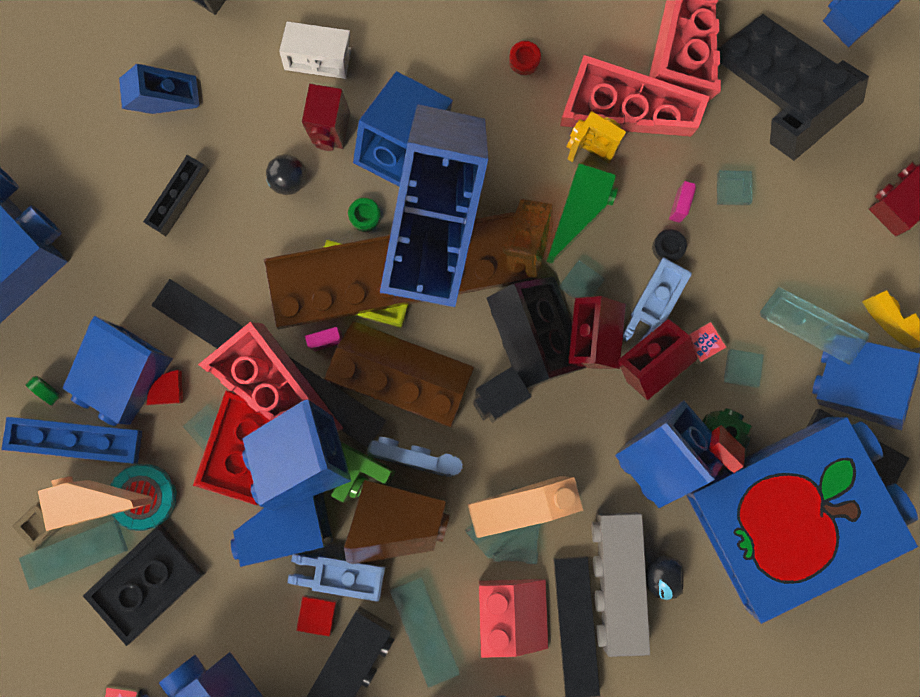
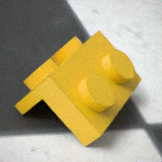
[566,111,626,163]

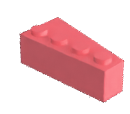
[649,0,721,102]
[560,55,709,137]
[198,322,343,432]

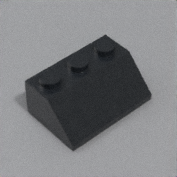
[486,276,587,389]

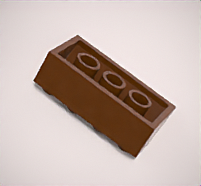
[324,321,474,428]

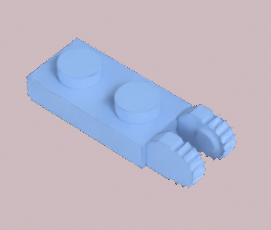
[623,257,692,342]
[367,437,463,477]
[287,554,386,602]

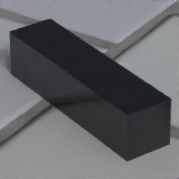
[143,155,209,237]

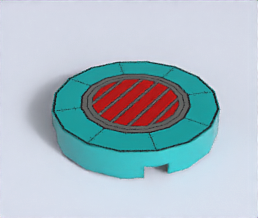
[110,464,177,531]

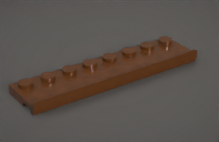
[264,211,535,330]

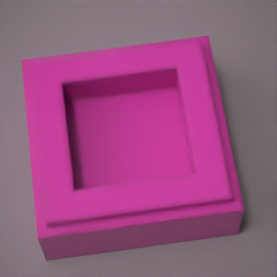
[669,181,696,223]
[305,327,343,351]

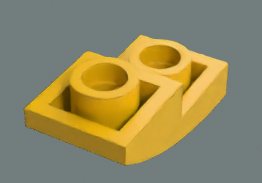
[862,290,920,349]

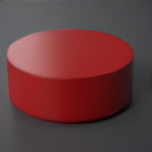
[509,41,541,75]

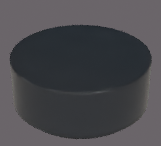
[652,229,687,263]

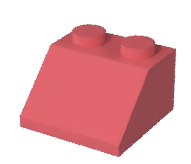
[479,579,548,658]

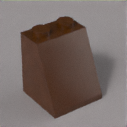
[344,480,450,564]

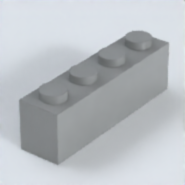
[591,512,650,657]

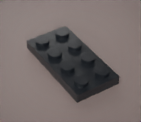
[717,14,861,129]

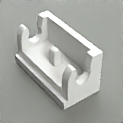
[279,22,351,79]

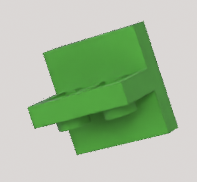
[331,441,396,503]

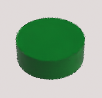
[348,198,381,232]
[25,375,60,406]

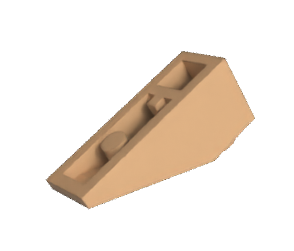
[38,476,153,531]
[468,476,583,538]

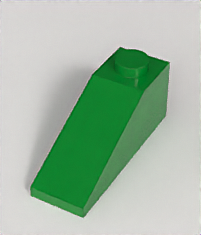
[546,163,618,264]

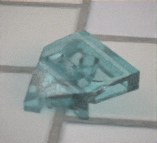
[465,487,541,564]

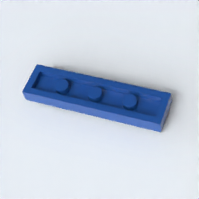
[1,417,142,464]

